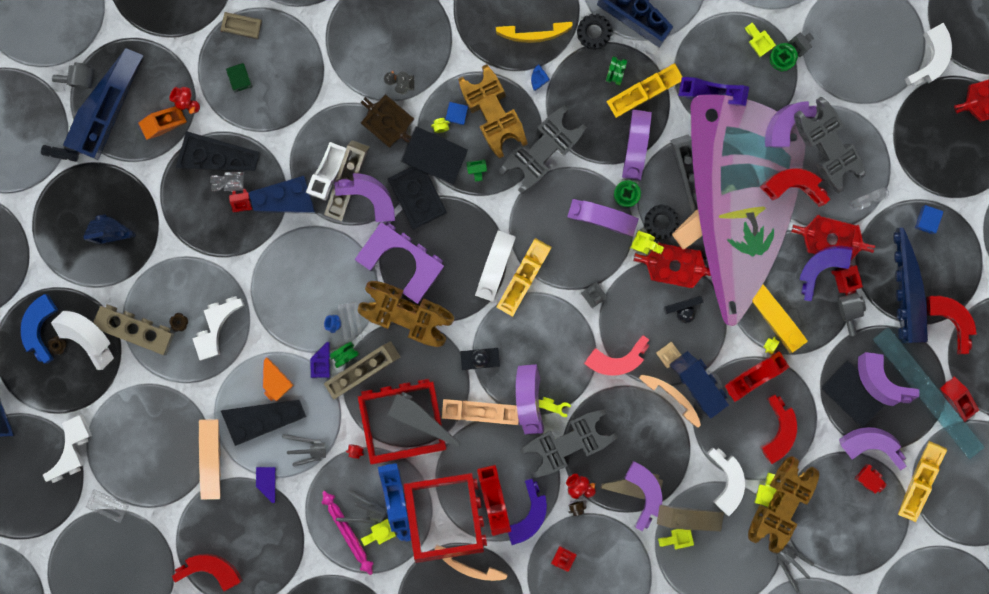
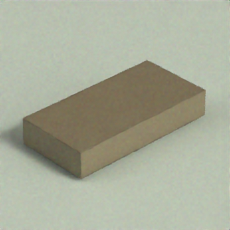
[220,12,262,39]

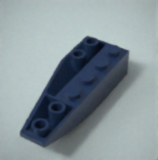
[63,48,144,160]
[893,228,928,343]

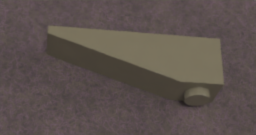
[324,140,369,221]
[324,341,401,400]
[657,505,724,532]

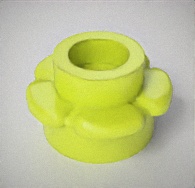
[431,118,450,133]
[763,337,780,355]

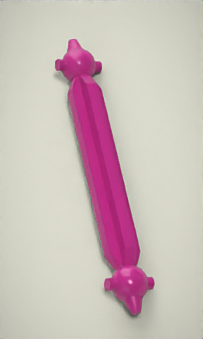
[322,491,374,575]

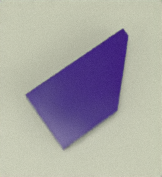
[310,342,330,378]
[256,467,276,503]

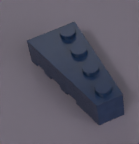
[597,0,673,48]

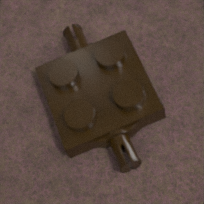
[361,94,415,148]

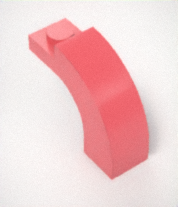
[584,335,649,376]

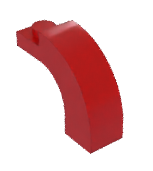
[760,168,830,207]
[926,296,977,354]
[724,351,790,402]
[760,395,797,464]
[477,465,511,536]
[172,554,243,591]

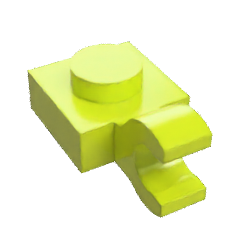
[745,23,776,57]
[630,230,664,255]
[539,397,571,417]
[754,472,777,506]
[361,518,396,546]
[658,529,694,550]

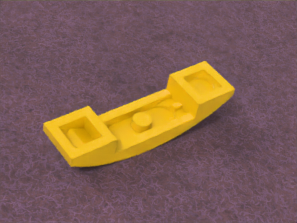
[496,22,573,43]

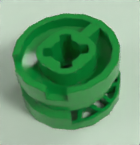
[769,43,798,72]
[605,56,627,86]
[614,180,641,208]
[329,341,360,368]

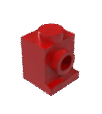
[831,265,863,295]
[854,464,887,494]

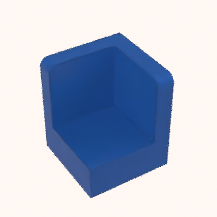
[915,205,943,234]

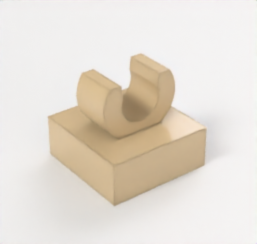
[656,342,681,368]

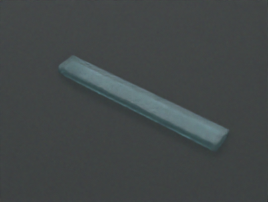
[872,327,985,459]

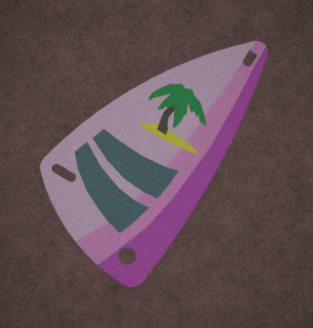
[691,95,805,326]

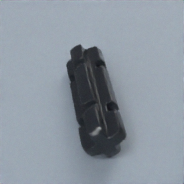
[41,145,79,162]

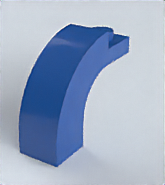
[21,294,59,363]
[378,463,410,532]

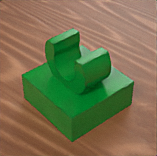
[466,159,487,182]

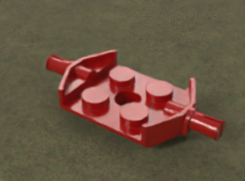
[954,79,989,122]
[791,215,875,260]
[633,242,711,288]

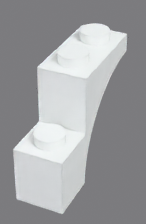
[306,142,346,201]
[192,296,245,361]
[43,415,92,483]

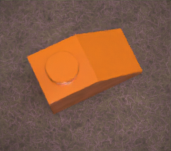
[138,106,187,140]
[263,357,295,401]

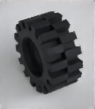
[577,13,612,50]
[644,204,680,240]

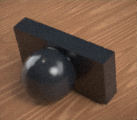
[663,296,704,324]
[460,348,500,370]

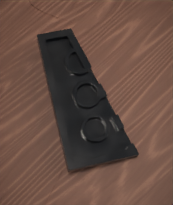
[175,131,260,171]
[221,399,307,446]

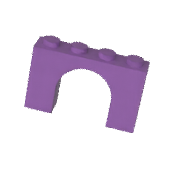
[355,222,444,304]

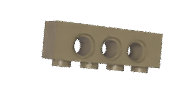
[94,304,174,355]

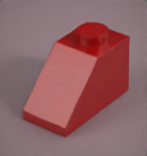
[940,376,979,422]

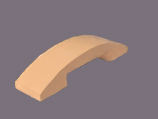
[638,375,701,428]
[442,399,519,425]
[435,544,507,581]

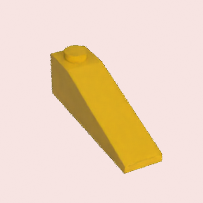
[752,284,808,353]

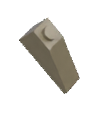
[600,473,663,500]

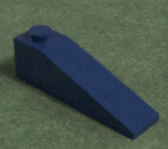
[84,214,136,244]

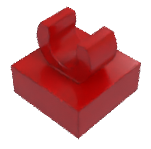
[229,189,252,212]
[551,546,577,572]

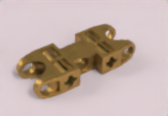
[458,64,528,159]
[357,281,454,347]
[748,456,819,553]

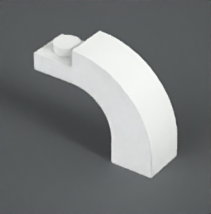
[904,23,952,86]
[475,231,516,302]
[51,311,114,370]
[707,448,745,516]

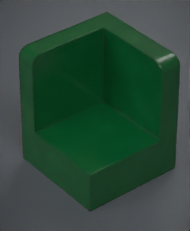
[226,63,253,93]

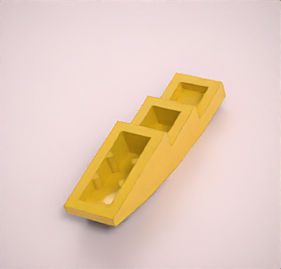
[607,63,683,118]
[496,238,552,317]
[898,441,947,522]

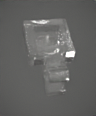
[210,172,244,191]

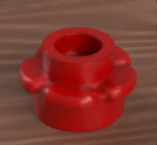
[346,444,364,459]

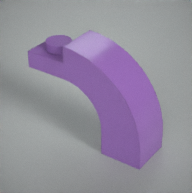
[765,101,817,148]
[622,109,652,181]
[334,173,395,222]
[567,199,639,237]
[858,352,919,406]
[516,364,544,434]
[839,427,907,471]
[624,461,662,531]

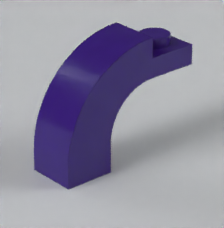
[678,77,749,106]
[800,246,853,301]
[508,478,547,545]

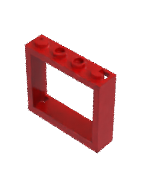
[357,379,447,464]
[403,473,487,563]

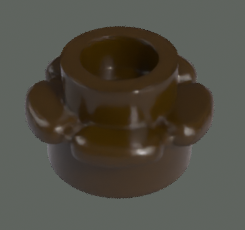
[169,313,188,332]
[47,336,67,355]
[568,501,587,516]

